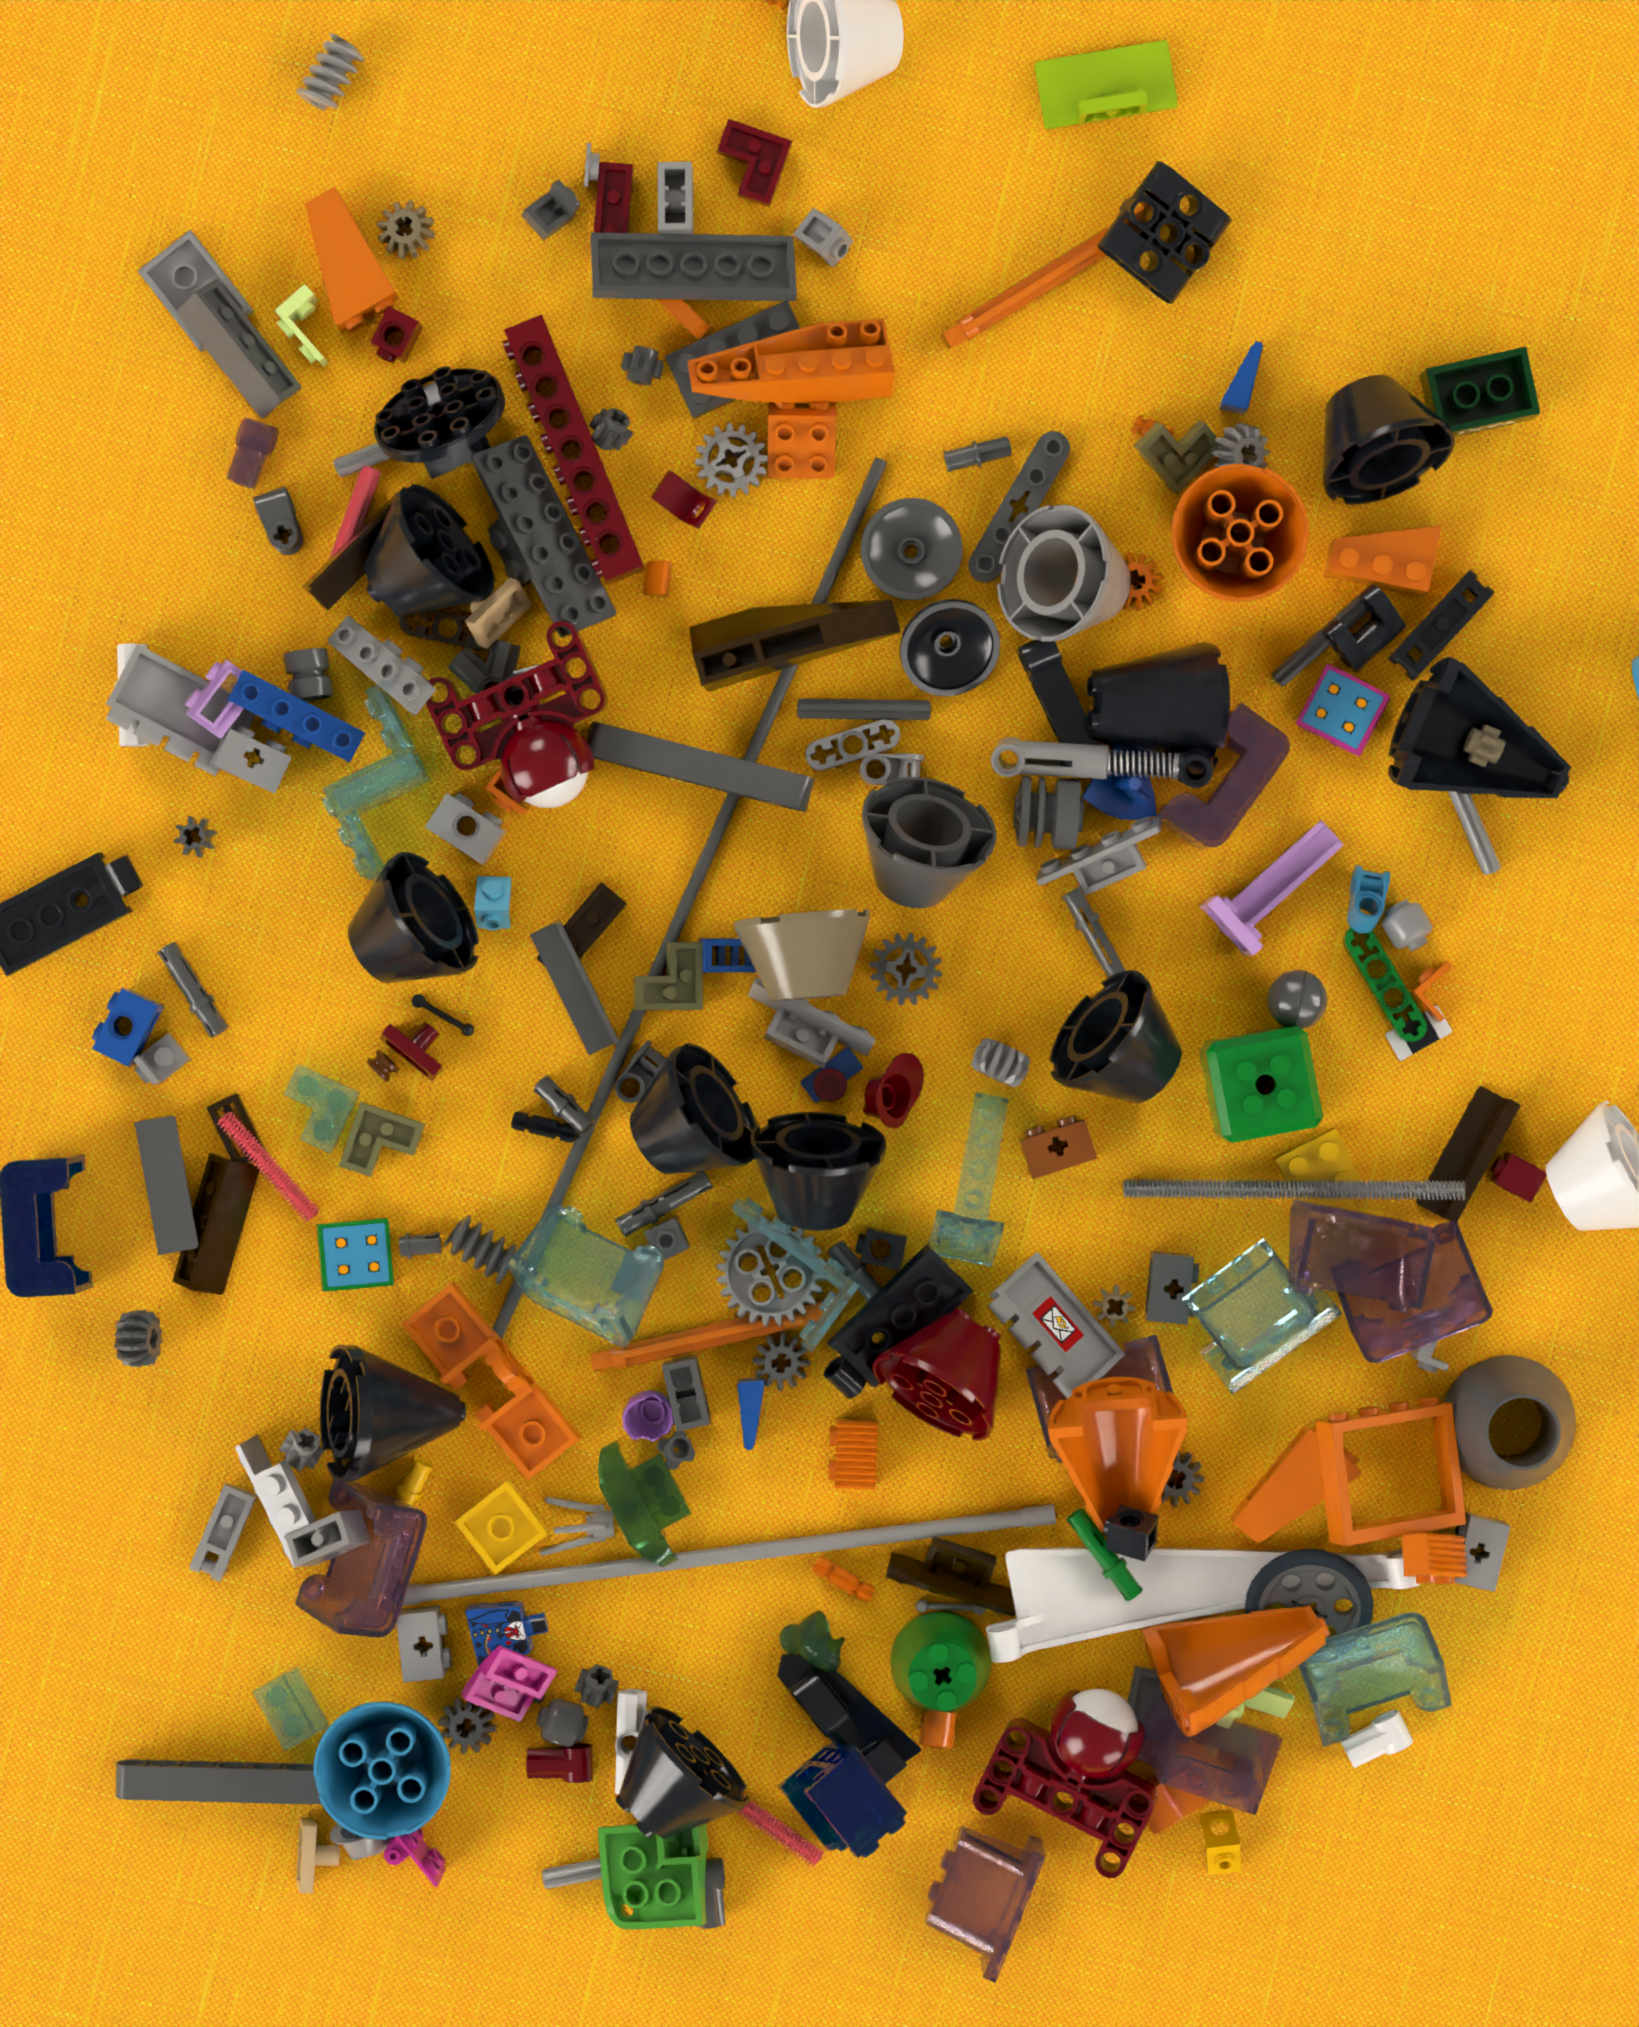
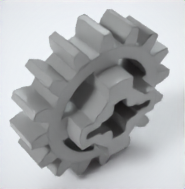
[695,423,768,499]

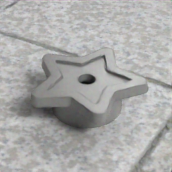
[584,143,600,187]

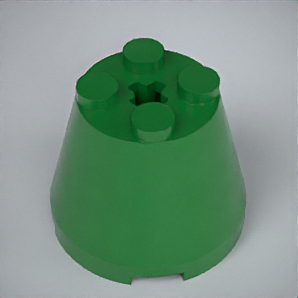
[890,1610,991,1713]

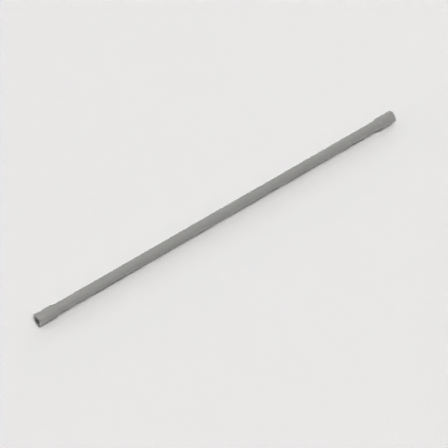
[387,1504,1056,1607]

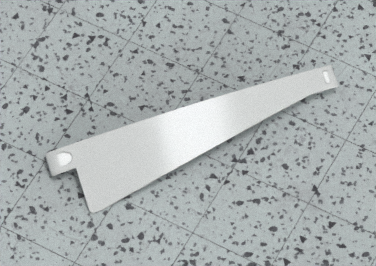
[986,1547,1420,1663]

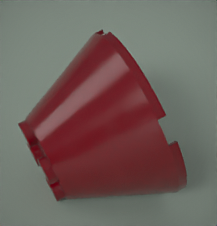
[872,1309,1001,1441]

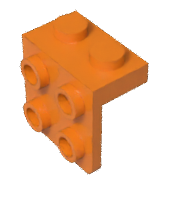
[768,401,836,479]

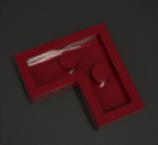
[717,118,792,207]

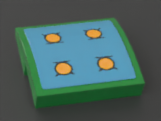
[316,1218,394,1291]

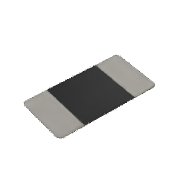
[1386,1006,1452,1061]

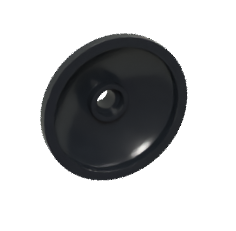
[899,599,1000,696]

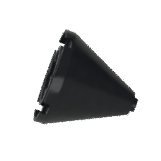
[320,1344,466,1482]

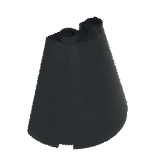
[1086,642,1230,774]

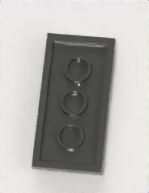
[665,301,800,419]

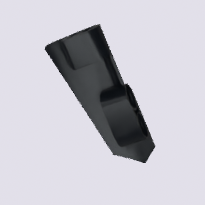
[777,1654,921,1792]

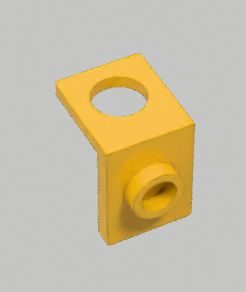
[1200,1811,1241,1875]

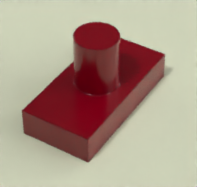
[380,1022,442,1082]

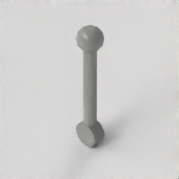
[915,1599,986,1615]

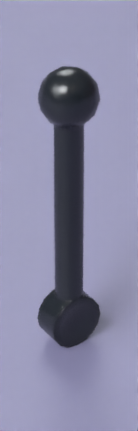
[412,994,474,1036]

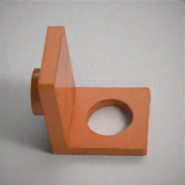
[486,767,530,815]
[1410,961,1452,1023]

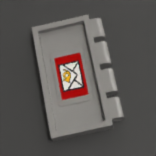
[988,1252,1125,1398]

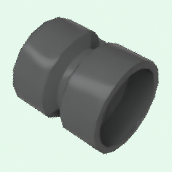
[283,648,334,702]

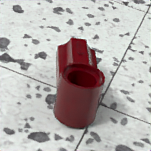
[526,1743,593,1783]

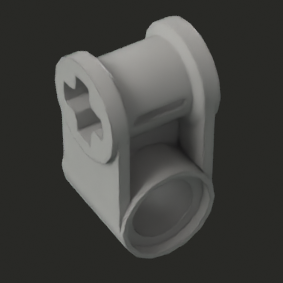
[859,753,924,786]

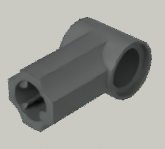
[697,1858,726,1929]

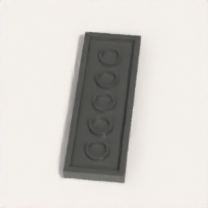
[590,232,797,301]

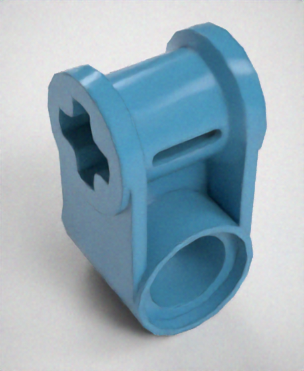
[1347,865,1390,933]

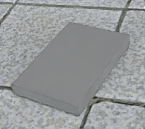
[138,230,254,353]

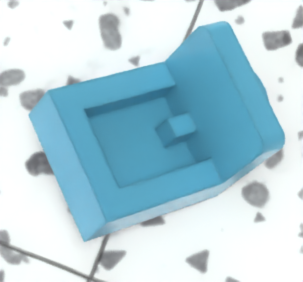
[474,876,512,931]

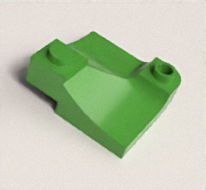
[598,1824,709,1929]

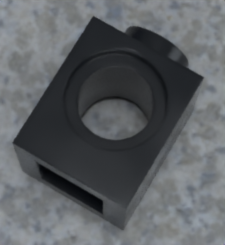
[855,1227,907,1271]
[1104,1504,1159,1562]

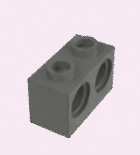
[662,1354,711,1432]

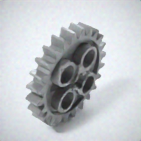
[716,1217,826,1327]

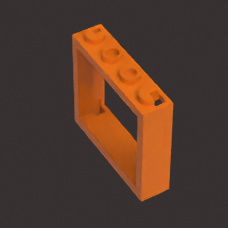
[1316,1396,1466,1546]

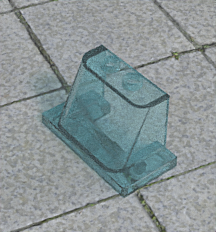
[1182,1238,1342,1395]

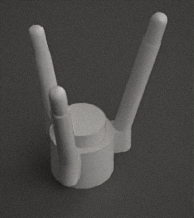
[539,1497,614,1556]

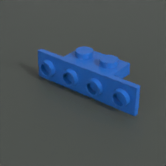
[228,670,365,763]

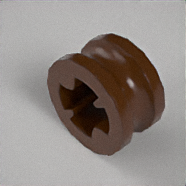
[366,1049,400,1082]

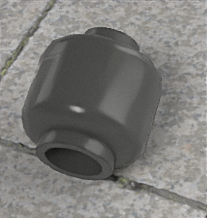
[536,1698,588,1747]

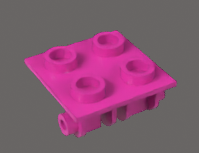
[384,1828,446,1887]

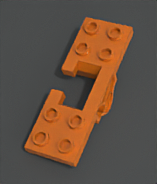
[401,1281,581,1481]

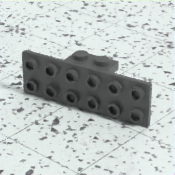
[471,435,616,638]

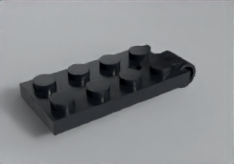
[0,852,144,976]
[824,1244,973,1399]

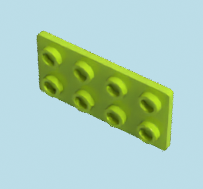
[1034,40,1178,130]

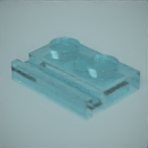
[252,1667,329,1751]

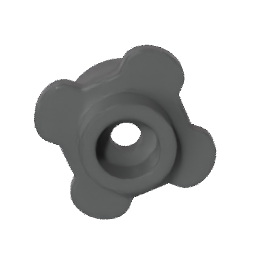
[657,1431,695,1470]

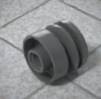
[1013,776,1084,850]

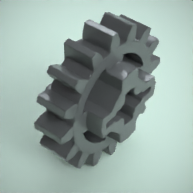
[870,933,942,1005]

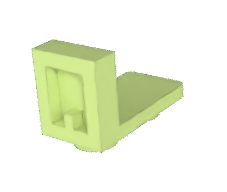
[274,284,328,367]
[1216,1687,1295,1730]

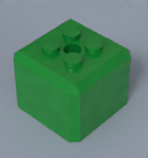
[1199,1026,1323,1143]

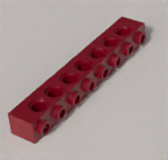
[502,314,646,585]

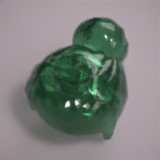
[779,1610,845,1672]

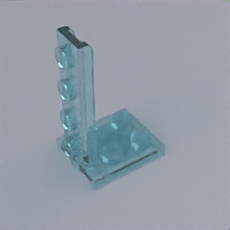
[927,1092,1009,1267]
[733,1197,860,1353]

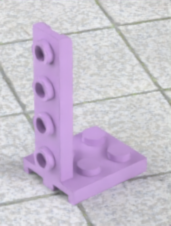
[1199,820,1344,956]

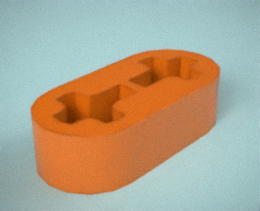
[657,299,711,340]

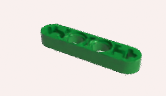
[1343,928,1427,1042]

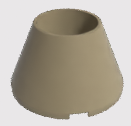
[734,909,870,1001]

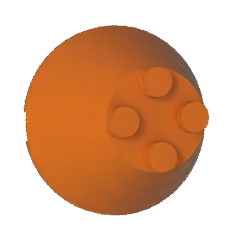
[1171,464,1309,602]

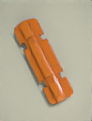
[812,1556,875,1603]

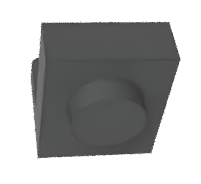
[522,180,580,240]

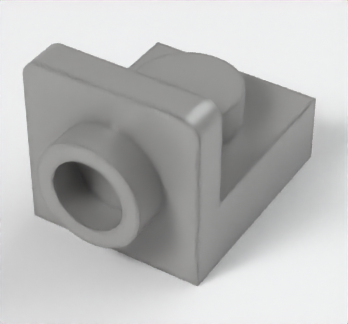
[793,208,853,267]
[133,1033,191,1085]

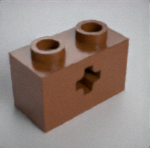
[1019,1115,1097,1179]

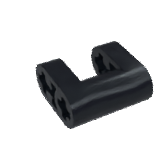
[1321,584,1406,673]

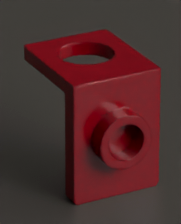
[651,470,717,529]

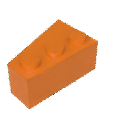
[1323,525,1442,597]

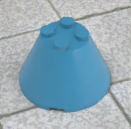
[313,1701,451,1840]

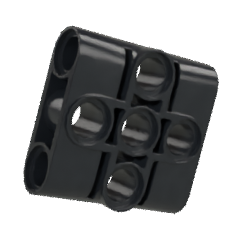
[1097,161,1232,304]

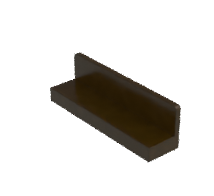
[302,492,397,611]
[1416,1086,1521,1224]
[172,1153,260,1295]

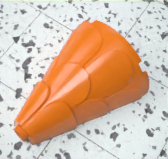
[1048,1377,1187,1540]
[1141,1606,1329,1737]

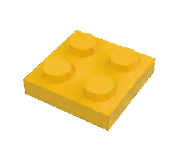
[1274,1128,1363,1219]
[454,1479,549,1575]

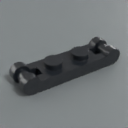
[1388,569,1495,681]

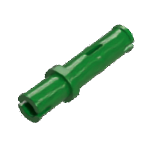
[1066,1507,1143,1601]

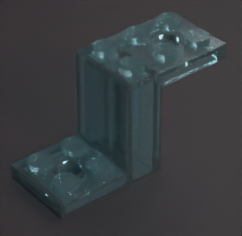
[322,685,431,881]

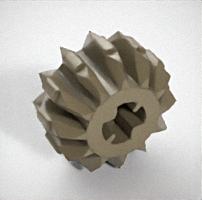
[377,200,435,260]

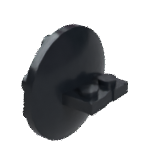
[374,366,505,479]

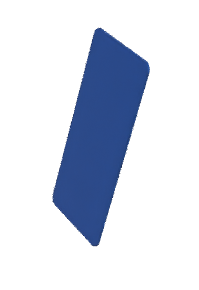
[801,1047,863,1103]

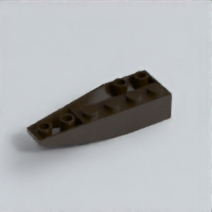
[690,599,901,692]

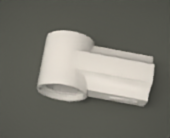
[1340,1710,1413,1768]

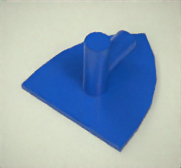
[1081,747,1156,820]

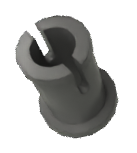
[399,1232,442,1259]

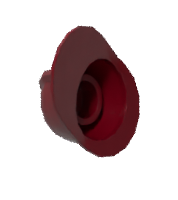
[863,1053,924,1129]

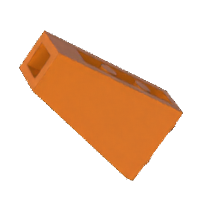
[305,187,400,332]
[1229,1424,1362,1544]

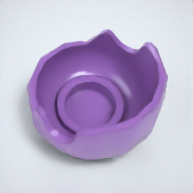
[622,1390,674,1442]

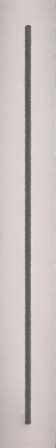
[493,457,887,1339]

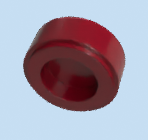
[813,1068,847,1102]

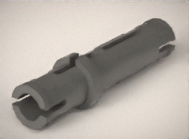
[1062,887,1126,978]
[157,942,229,1038]
[615,1171,713,1237]

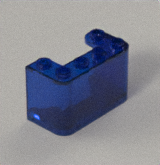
[0,1154,93,1297]
[778,1743,907,1858]

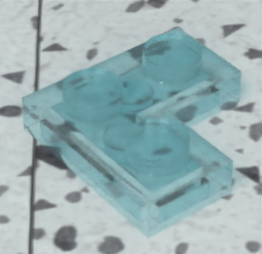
[283,1064,360,1153]

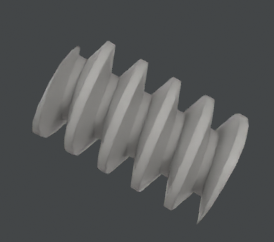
[296,33,365,111]

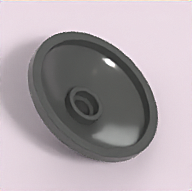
[861,498,962,600]

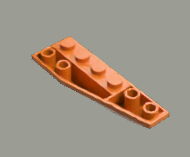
[687,318,895,403]

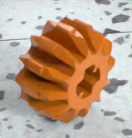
[1122,553,1163,611]

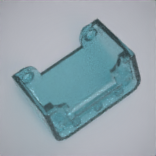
[507,1202,664,1348]
[1298,1612,1452,1747]

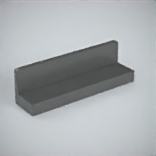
[177,279,302,419]
[530,919,620,1055]
[135,1115,199,1255]

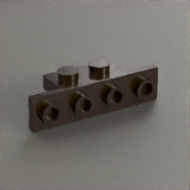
[886,1537,1016,1617]

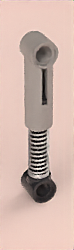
[991,737,1214,788]

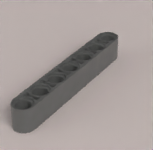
[586,722,815,812]
[115,1759,322,1805]

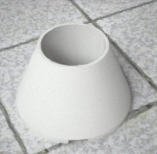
[787,0,904,108]
[1546,1100,1639,1231]

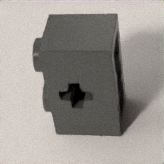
[1144,1251,1199,1325]

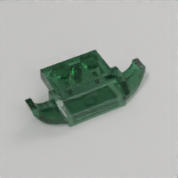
[598,1440,693,1567]

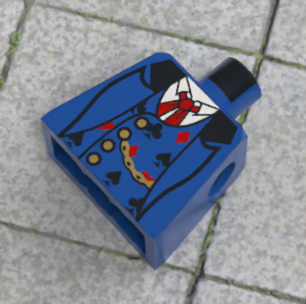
[465,1601,549,1667]

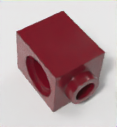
[370,306,423,364]
[1490,1152,1547,1203]

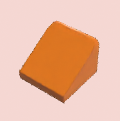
[643,560,672,598]

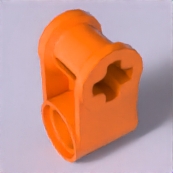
[919,1710,956,1748]

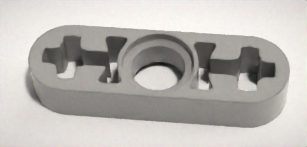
[806,719,900,771]

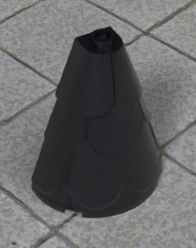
[1388,657,1571,798]

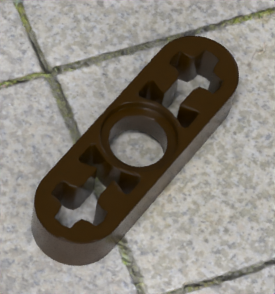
[399,610,490,651]

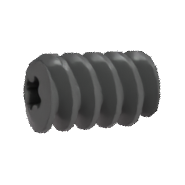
[442,1214,517,1285]

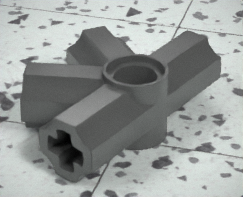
[448,640,539,722]

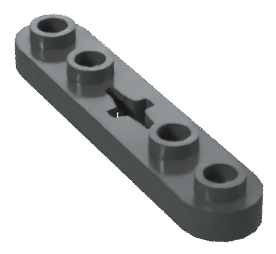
[968,431,1070,583]

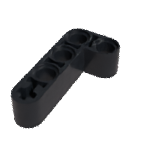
[1017,640,1100,745]

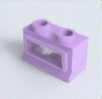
[185,659,244,739]

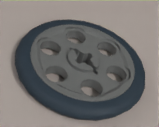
[1245,1549,1374,1664]

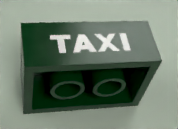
[1419,347,1540,437]

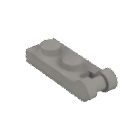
[189,1483,257,1582]

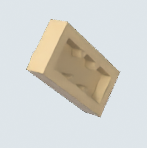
[465,578,532,649]
[296,1818,340,1893]

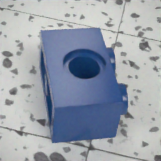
[92,988,164,1067]

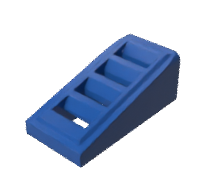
[1219,341,1263,415]
[699,938,756,972]
[737,1377,765,1450]

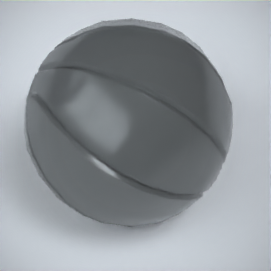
[1267,970,1328,1029]

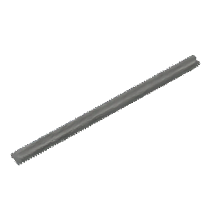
[1123,1179,1466,1200]

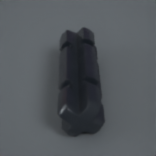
[511,1111,577,1143]

